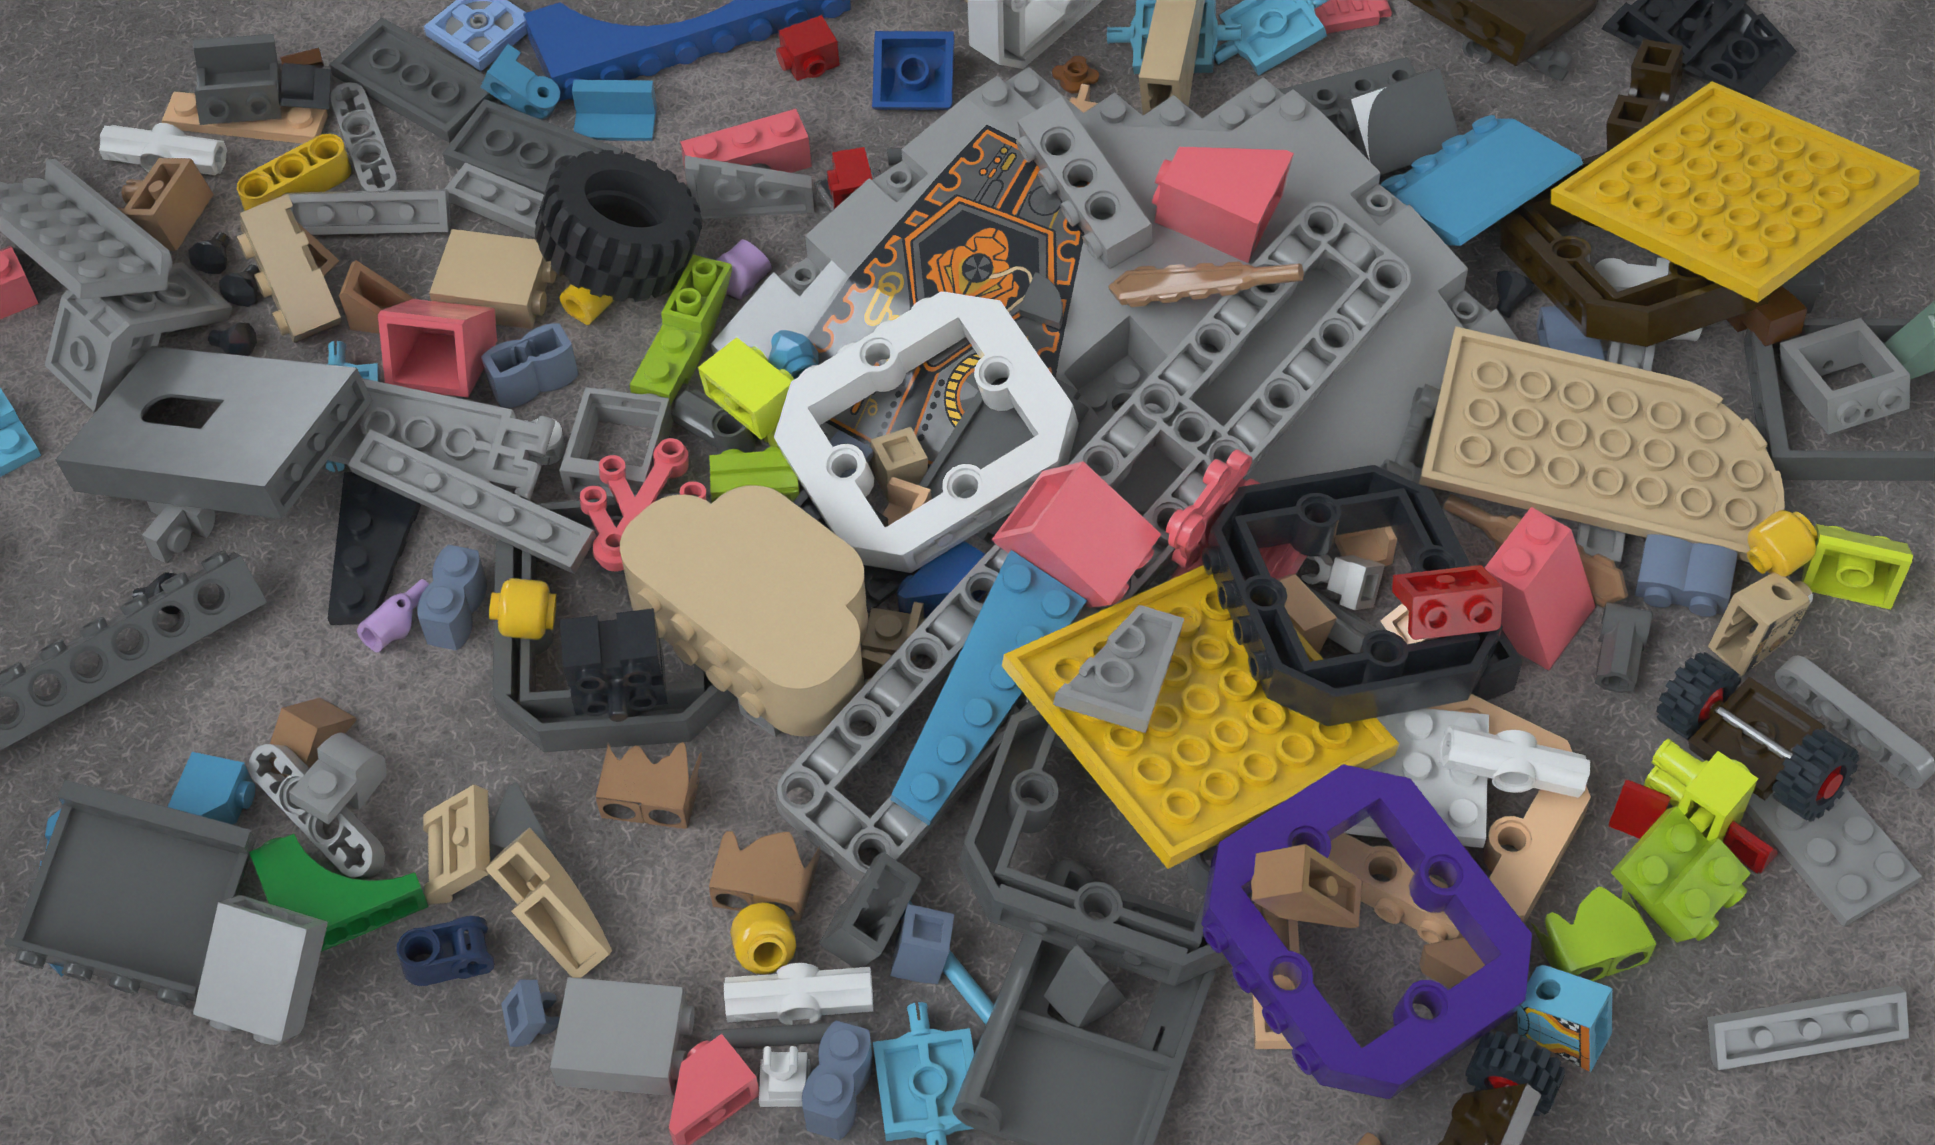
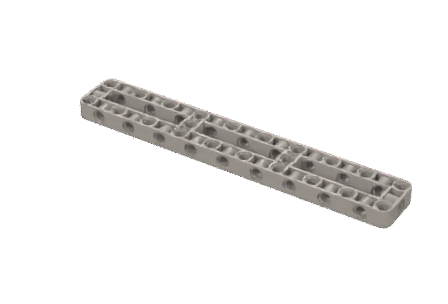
[776,201,1411,882]

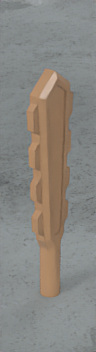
[1108,261,1304,307]
[1444,494,1628,608]

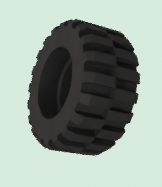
[534,150,702,302]

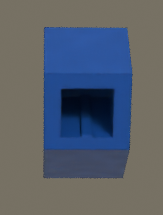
[897,541,987,618]

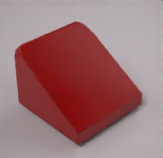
[1609,780,1671,839]
[1723,821,1779,874]

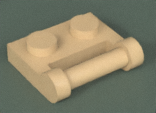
[423,785,490,905]

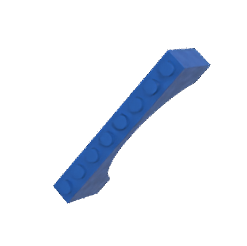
[523,0,851,102]

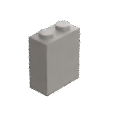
[193,895,328,1045]
[550,977,695,1096]

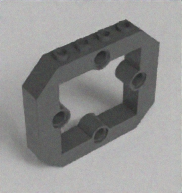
[492,493,735,752]
[958,706,1255,986]

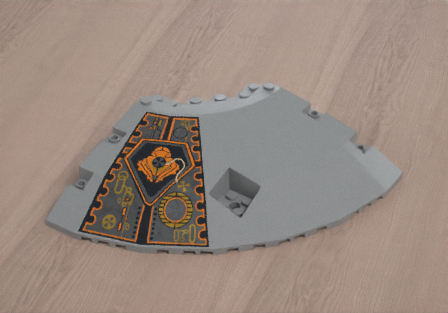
[711,67,1519,515]

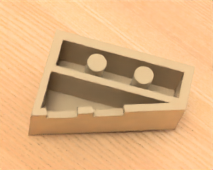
[236,194,341,343]

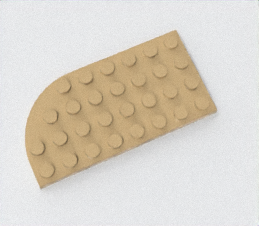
[1419,326,1785,562]

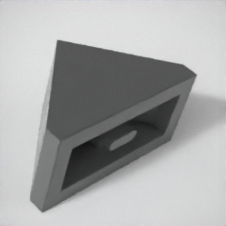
[489,782,558,861]
[1044,945,1127,1029]

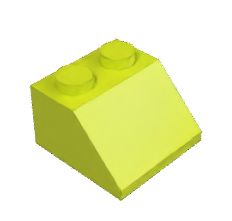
[1801,524,1913,610]

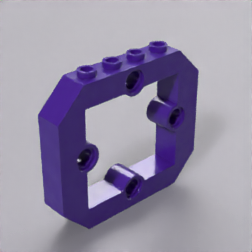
[1201,764,1532,1099]

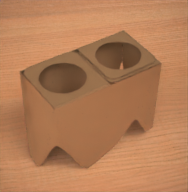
[596,742,702,829]
[709,831,821,921]

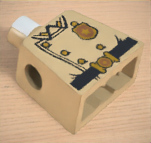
[1708,572,1813,677]

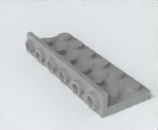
[0,159,172,300]

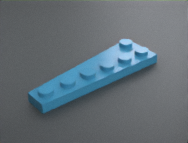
[890,550,1087,826]

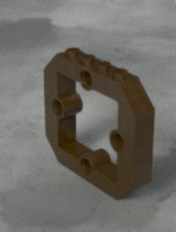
[1500,150,1772,347]

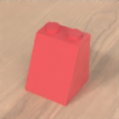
[1152,147,1294,264]
[378,299,497,398]
[992,461,1161,608]
[1485,507,1596,670]

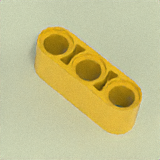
[237,134,351,211]

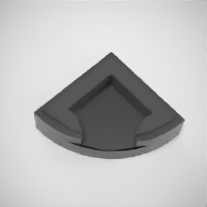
[1019,272,1063,329]

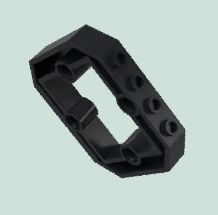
[1202,465,1503,726]

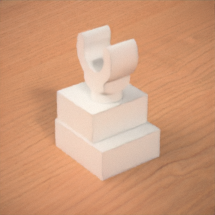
[1301,554,1385,610]
[759,1046,811,1107]

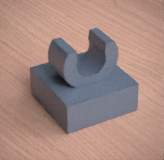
[501,979,560,1047]

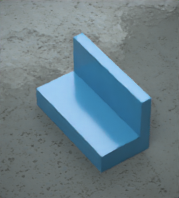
[572,80,657,141]

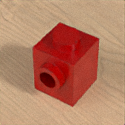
[776,15,840,81]

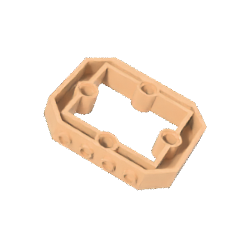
[1328,694,1591,944]

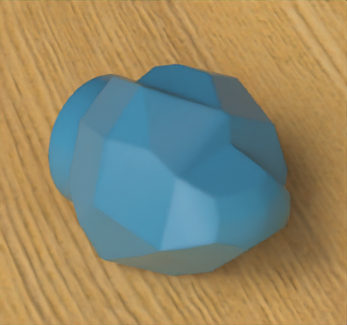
[768,330,819,379]

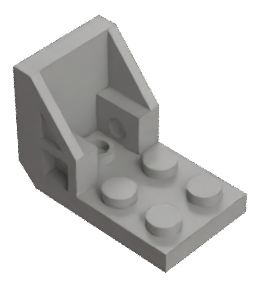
[45,262,232,412]

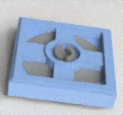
[424,0,527,72]

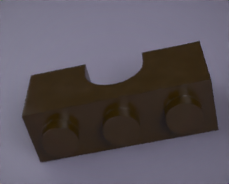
[1606,39,1683,151]

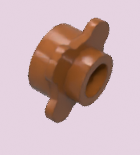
[1052,56,1099,93]

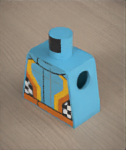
[1517,965,1612,1072]

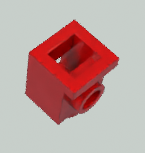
[827,147,873,209]

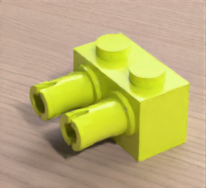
[698,337,795,446]
[1643,738,1758,842]

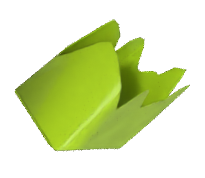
[1531,886,1656,981]

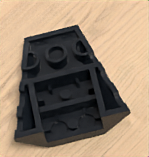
[1602,0,1797,99]

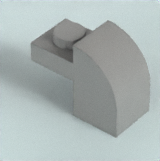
[142,501,216,563]
[289,733,387,825]

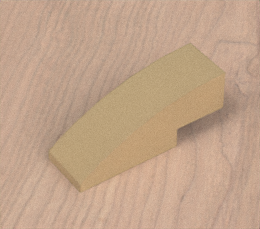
[485,827,612,978]

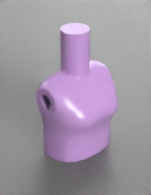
[716,239,772,299]
[357,579,429,652]

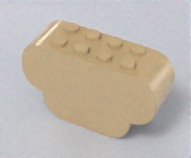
[620,485,868,736]

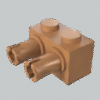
[117,158,214,251]

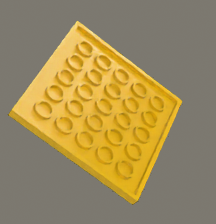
[1551,81,1920,303]
[1002,565,1399,869]

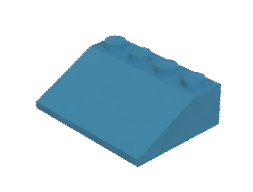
[1374,115,1583,246]

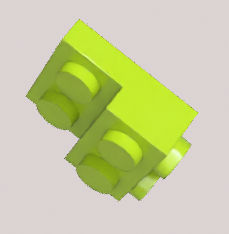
[1610,806,1751,943]

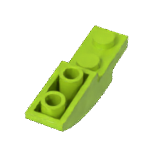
[630,255,732,406]

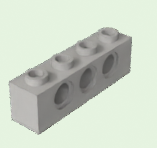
[1016,96,1153,269]

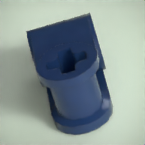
[396,916,495,986]

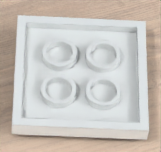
[1344,708,1489,848]

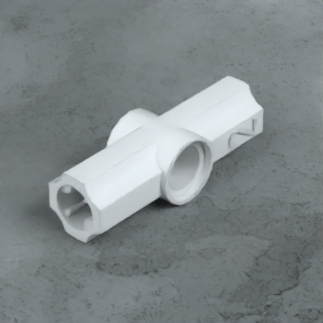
[99,123,227,175]
[1439,725,1590,798]
[724,963,873,1025]

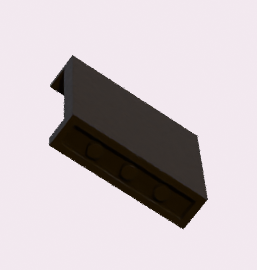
[1407,0,1598,66]

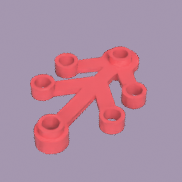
[580,438,706,571]
[1166,449,1261,569]

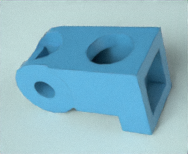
[480,44,560,120]

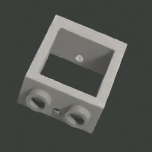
[1780,318,1910,434]
[559,387,673,498]

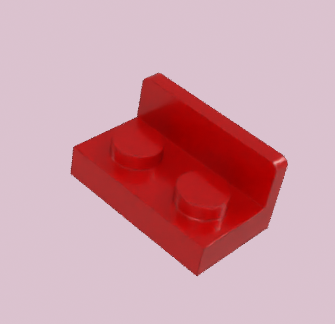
[1392,565,1503,640]

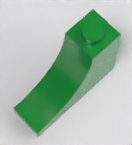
[249,833,429,952]

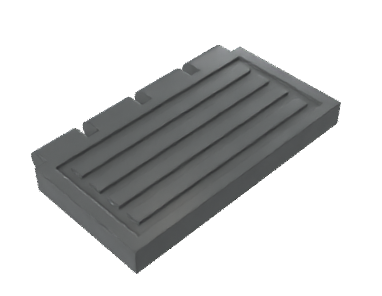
[919,376,1089,542]

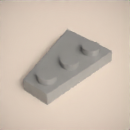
[685,156,814,219]
[1053,605,1184,733]

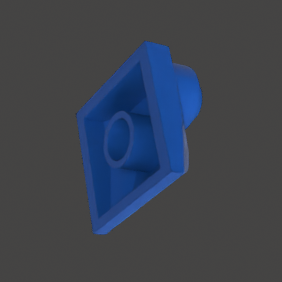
[872,31,955,110]

